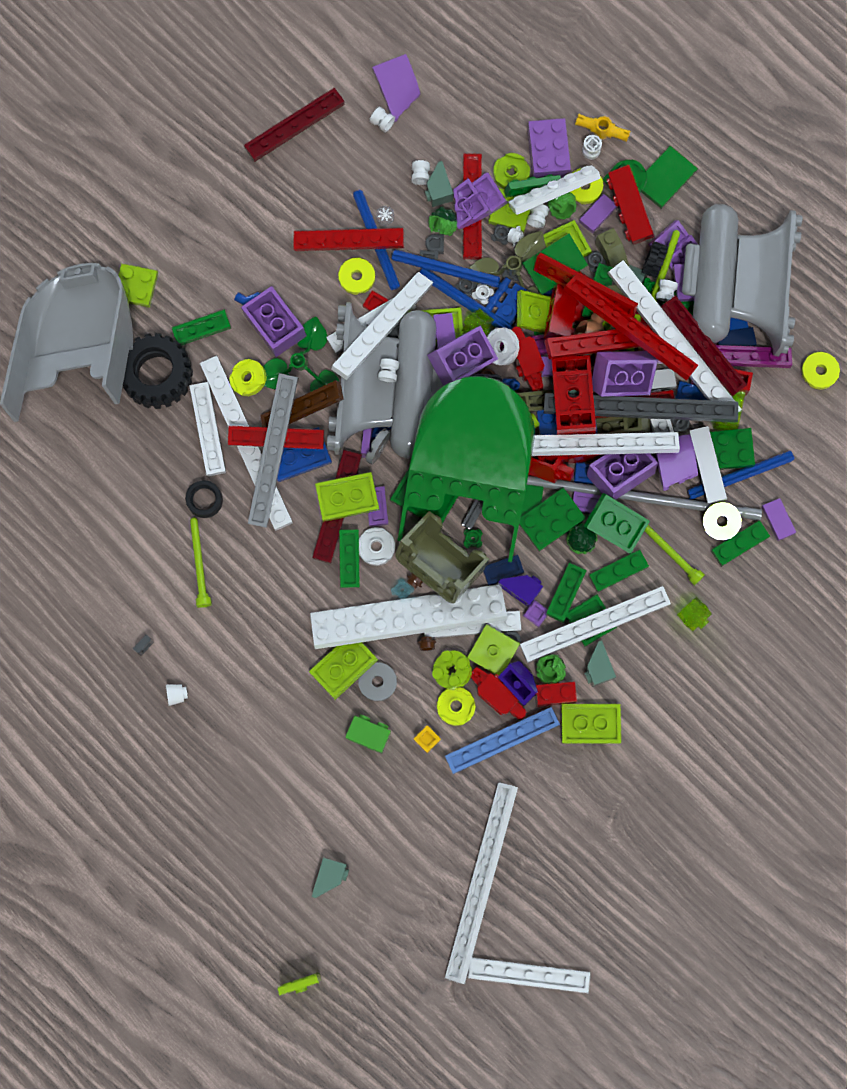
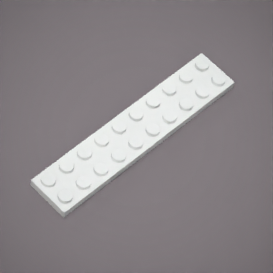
[310,585,507,649]

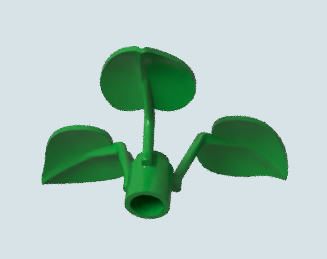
[263,317,340,392]

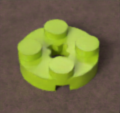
[493,153,530,189]
[432,650,472,690]

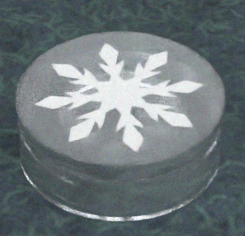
[376,206,394,226]

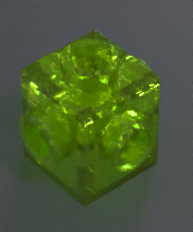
[461,309,494,335]
[677,597,712,632]

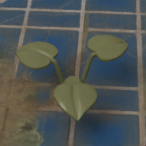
[467,231,546,294]

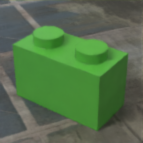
[345,714,391,754]

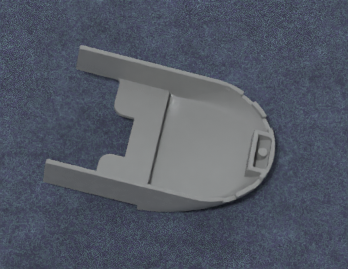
[0,263,133,422]

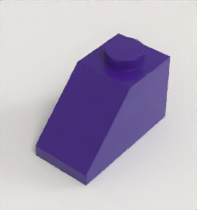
[498,575,543,608]
[498,661,538,706]

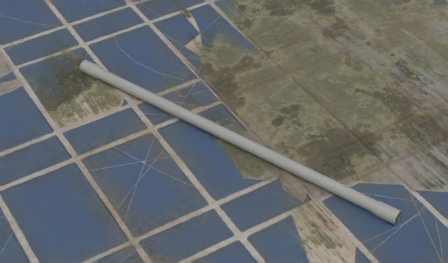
[527,476,762,521]

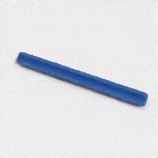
[353,190,400,290]
[392,250,500,287]
[419,268,513,330]
[687,451,794,499]

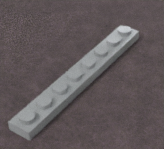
[248,373,298,528]

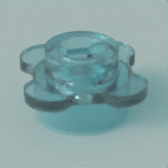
[391,579,414,599]

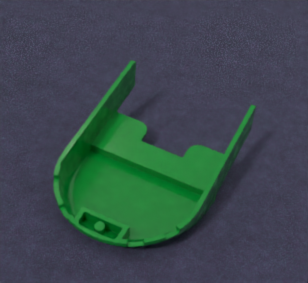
[398,376,535,562]

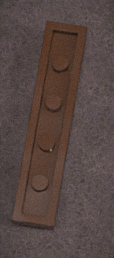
[260,380,344,428]

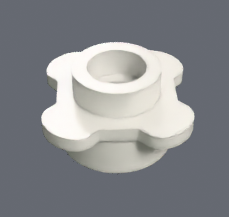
[507,226,523,247]
[472,283,494,305]

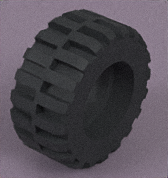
[123,333,193,409]

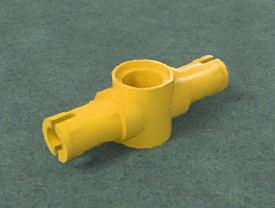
[575,114,631,142]

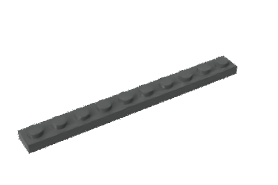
[544,393,739,422]

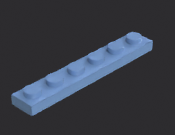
[445,707,560,774]

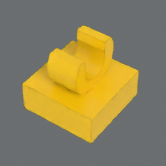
[413,725,441,753]

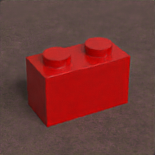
[535,682,577,707]

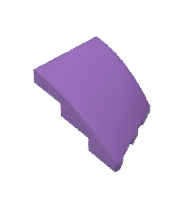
[373,54,420,122]
[453,172,508,229]
[648,220,698,272]
[655,434,698,491]

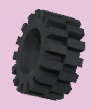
[641,241,668,278]

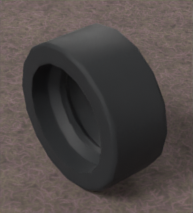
[185,480,223,518]

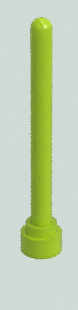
[651,230,680,302]
[190,517,212,608]
[644,525,705,586]

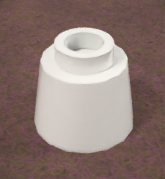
[166,684,188,706]

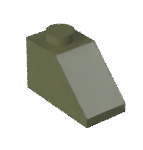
[595,228,629,267]

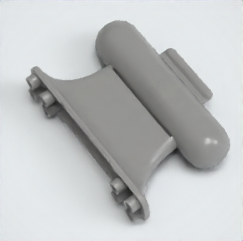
[682,204,803,356]
[327,302,443,459]

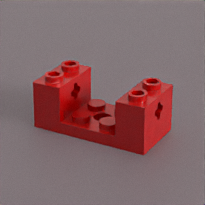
[552,355,596,435]

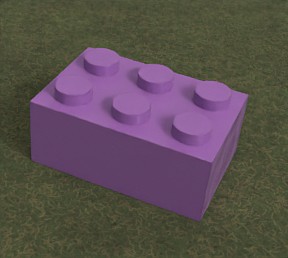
[527,118,571,178]
[241,286,306,357]
[427,325,498,386]
[592,351,658,397]
[587,453,658,500]

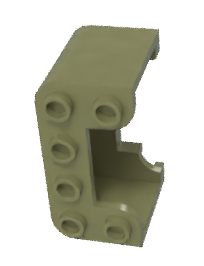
[395,511,489,603]

